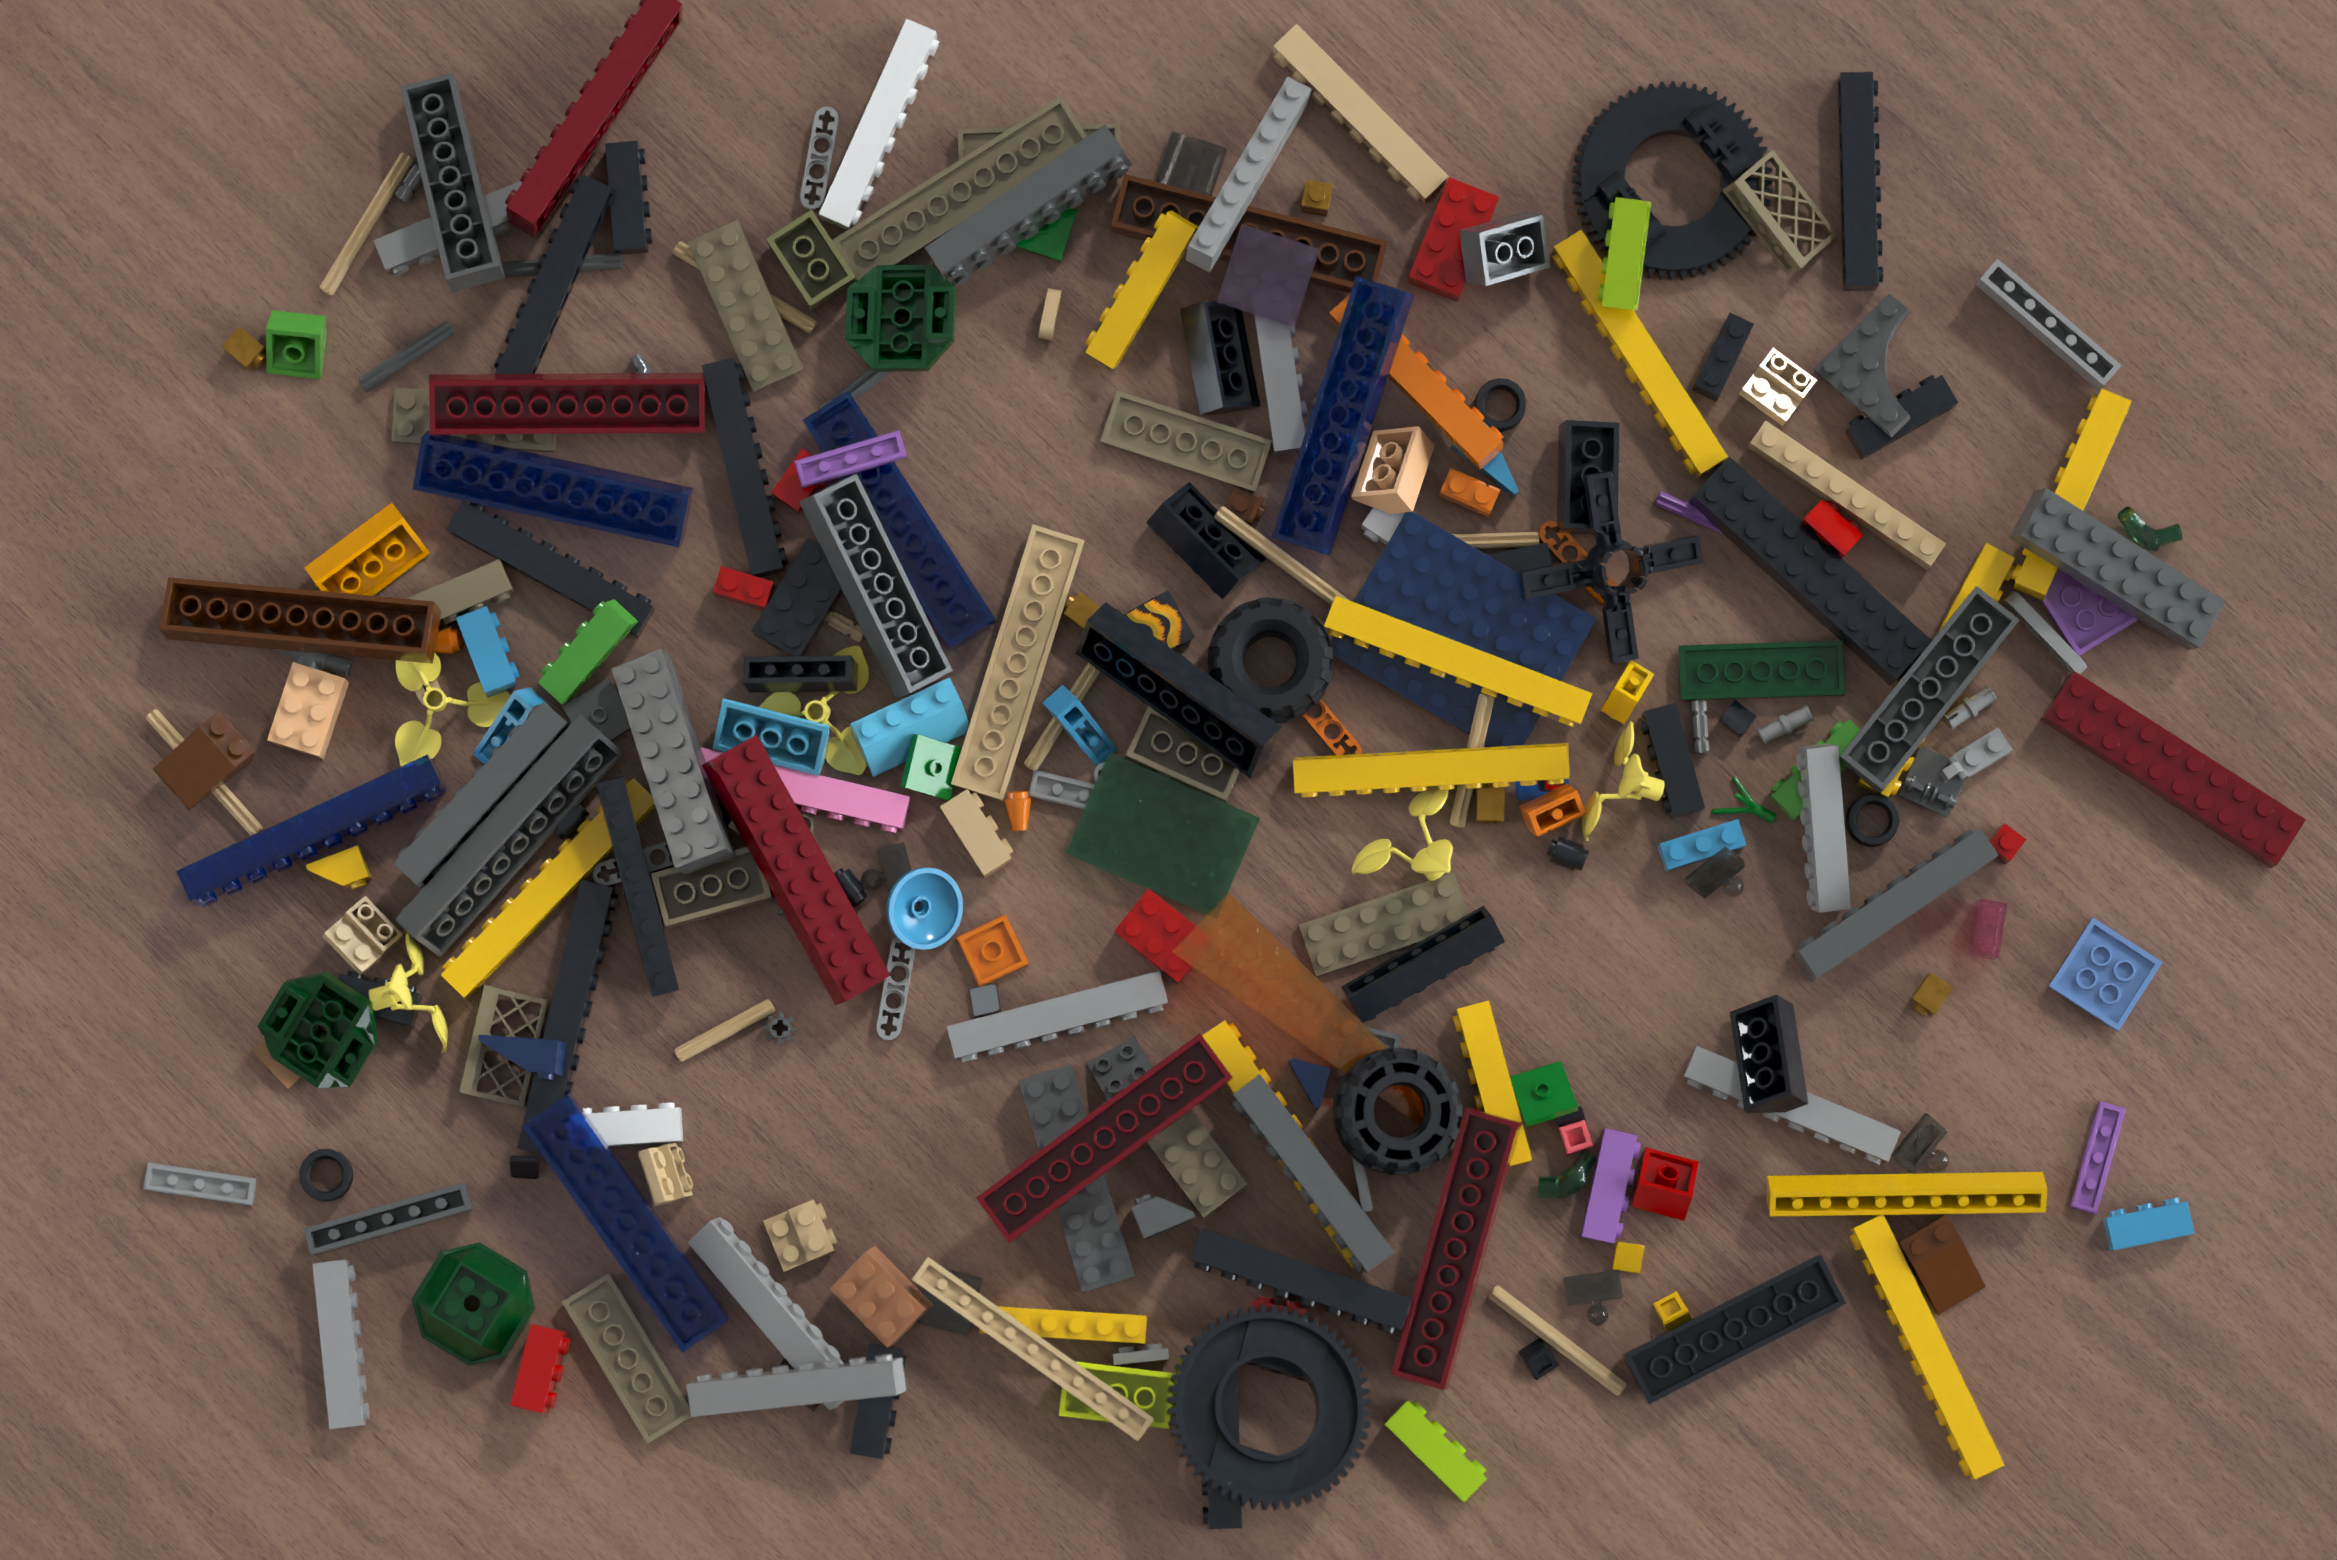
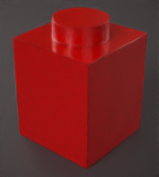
[1989,823,2027,864]

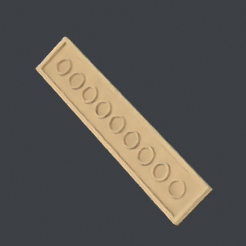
[951,524,1085,801]

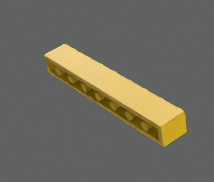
[2011,388,2132,601]

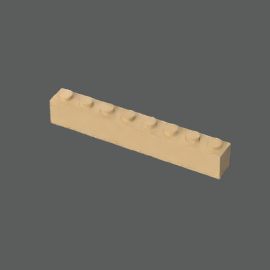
[1273,24,1449,204]
[1747,421,1946,570]

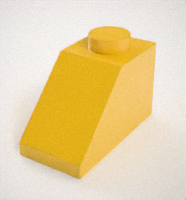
[1601,660,1654,724]
[306,845,372,890]

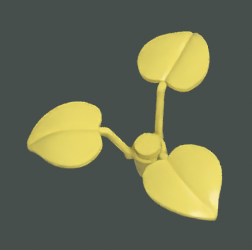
[759,646,870,775]
[395,653,511,768]
[1581,721,1664,841]
[1351,786,1453,881]
[369,929,448,1053]

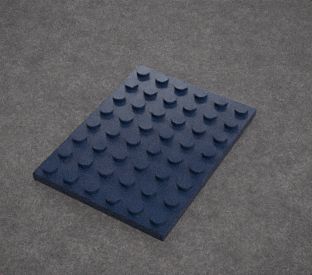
[1330,512,1597,747]

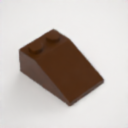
[153,711,256,810]
[1897,1214,1986,1315]

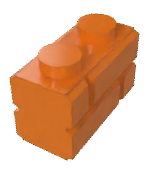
[1438,468,1501,518]
[1519,784,1586,837]

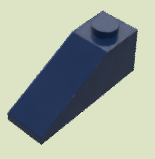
[478,1035,566,1080]

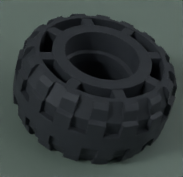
[1207,597,1333,724]
[1333,1048,1462,1175]

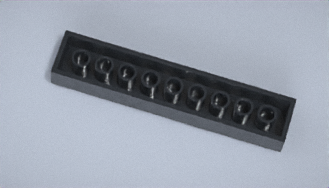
[1688,456,1932,685]

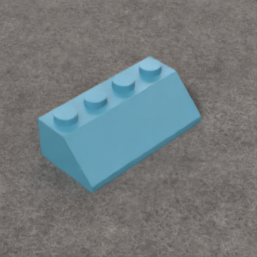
[849,677,970,777]
[712,698,830,776]

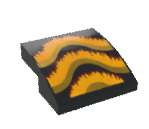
[1124,590,1195,650]

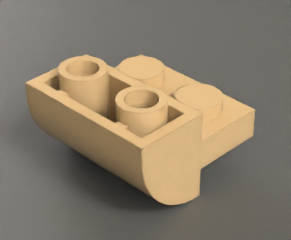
[1739,348,1817,426]
[322,896,403,976]
[638,1143,693,1207]

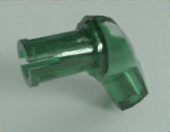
[2117,506,2183,552]
[1537,1150,1596,1199]

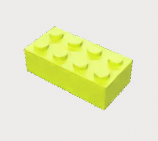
[1059,1361,1176,1429]

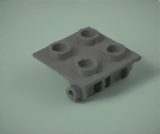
[1898,746,1965,818]
[1087,1037,1152,1101]

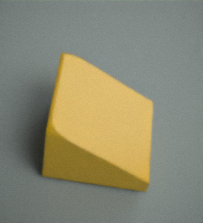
[1612,1242,1645,1273]
[1653,1291,1692,1331]

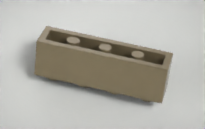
[406,559,515,626]

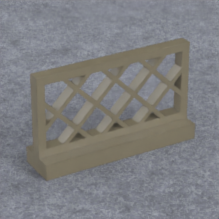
[1722,149,1838,276]
[458,985,548,1107]

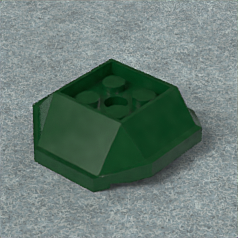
[845,264,957,372]
[258,971,378,1089]
[411,1242,536,1366]

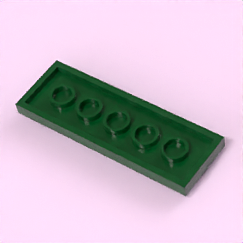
[1678,640,1845,701]

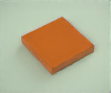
[956,914,1029,987]

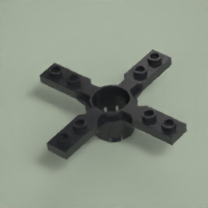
[1518,470,1703,664]

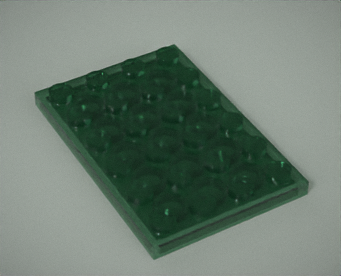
[1066,752,1260,919]

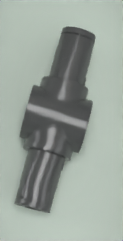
[270,649,353,676]

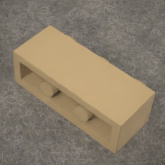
[940,789,1014,878]

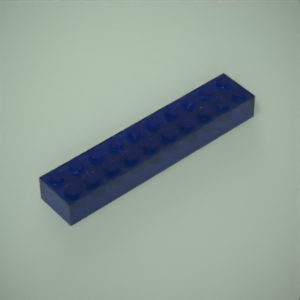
[1272,276,1414,555]
[803,391,996,652]
[412,430,694,547]
[176,755,447,907]
[522,1092,729,1353]

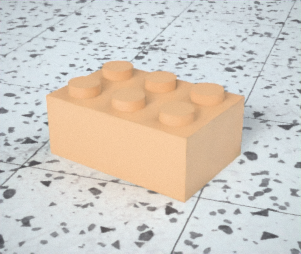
[267,662,349,760]

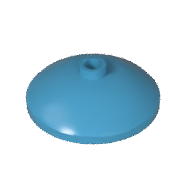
[887,867,963,950]

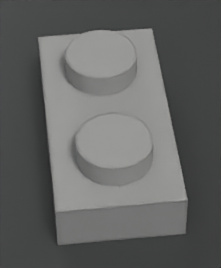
[1113,1343,1169,1365]

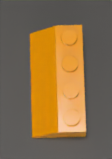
[304,503,430,596]

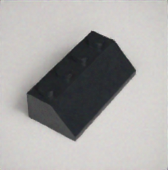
[1180,301,1260,415]
[1146,482,1266,600]
[1730,994,1808,1113]

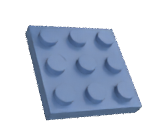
[2048,918,2163,1032]

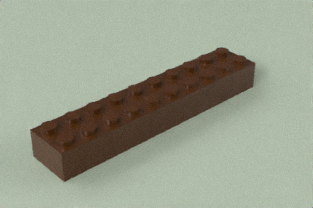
[1111,174,1388,299]
[159,577,441,664]

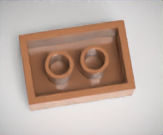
[830,1246,933,1348]

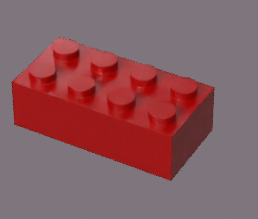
[1408,177,1499,302]

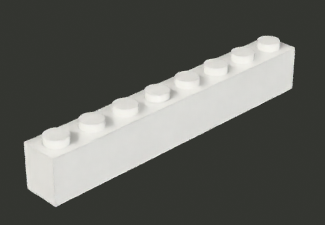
[819,19,939,231]

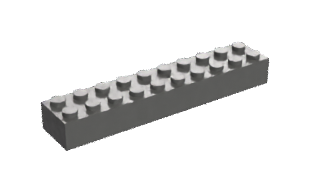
[395,714,624,958]

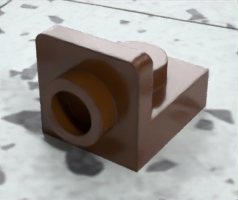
[1224,486,1266,526]

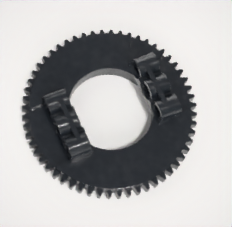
[1572,81,1773,281]
[1166,1304,1372,1511]

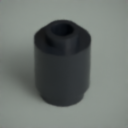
[554,803,590,840]
[1546,836,1589,871]
[834,868,868,908]

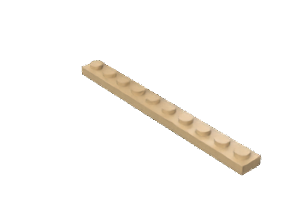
[912,1257,1154,1441]

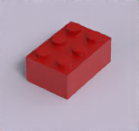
[1114,888,1213,984]
[510,1324,571,1413]

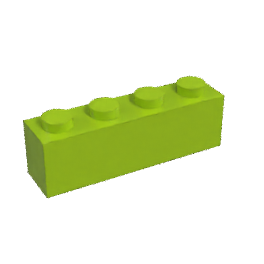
[1598,197,1651,311]
[1384,1400,1487,1502]

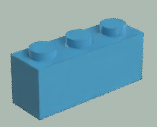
[456,606,520,698]
[1657,819,1746,873]
[2102,1197,2195,1251]

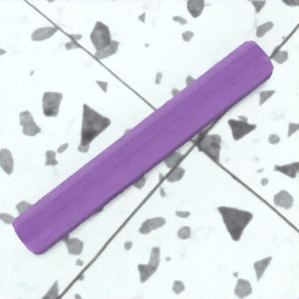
[1655,492,1724,535]

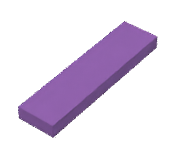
[794,430,907,489]
[2069,1101,2126,1215]

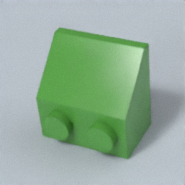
[266,310,326,379]

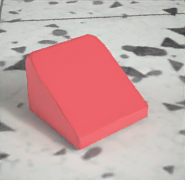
[1558,1120,1593,1156]

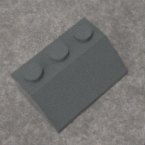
[1131,1194,1195,1240]

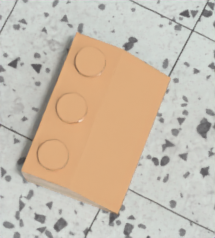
[1352,426,1435,514]

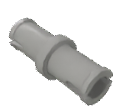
[1943,686,1997,730]
[1757,705,1814,745]

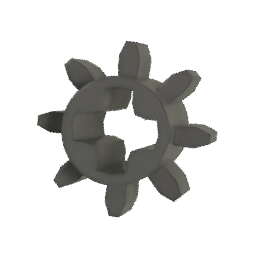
[763,1011,798,1046]

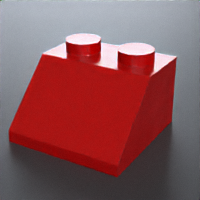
[1801,499,1863,558]
[1631,1147,1699,1221]

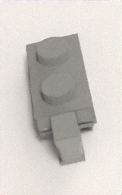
[1939,728,2013,783]

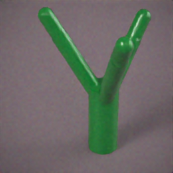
[1711,777,1776,823]

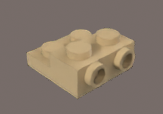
[763,1199,838,1272]

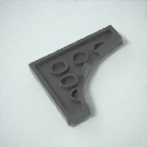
[1813,293,1911,437]

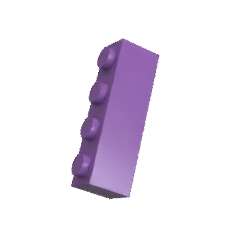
[1580,1128,1641,1244]

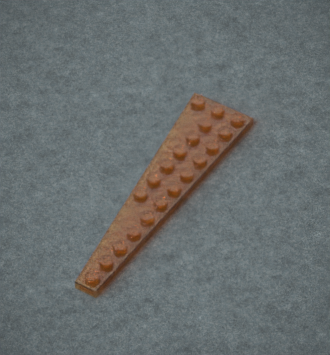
[1171,893,1462,1128]

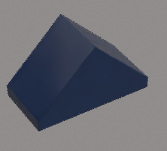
[1288,1058,1331,1110]

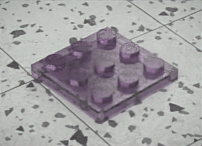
[1217,224,1320,327]

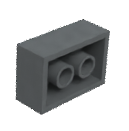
[1459,212,1550,286]

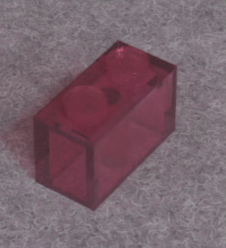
[1967,899,2008,960]

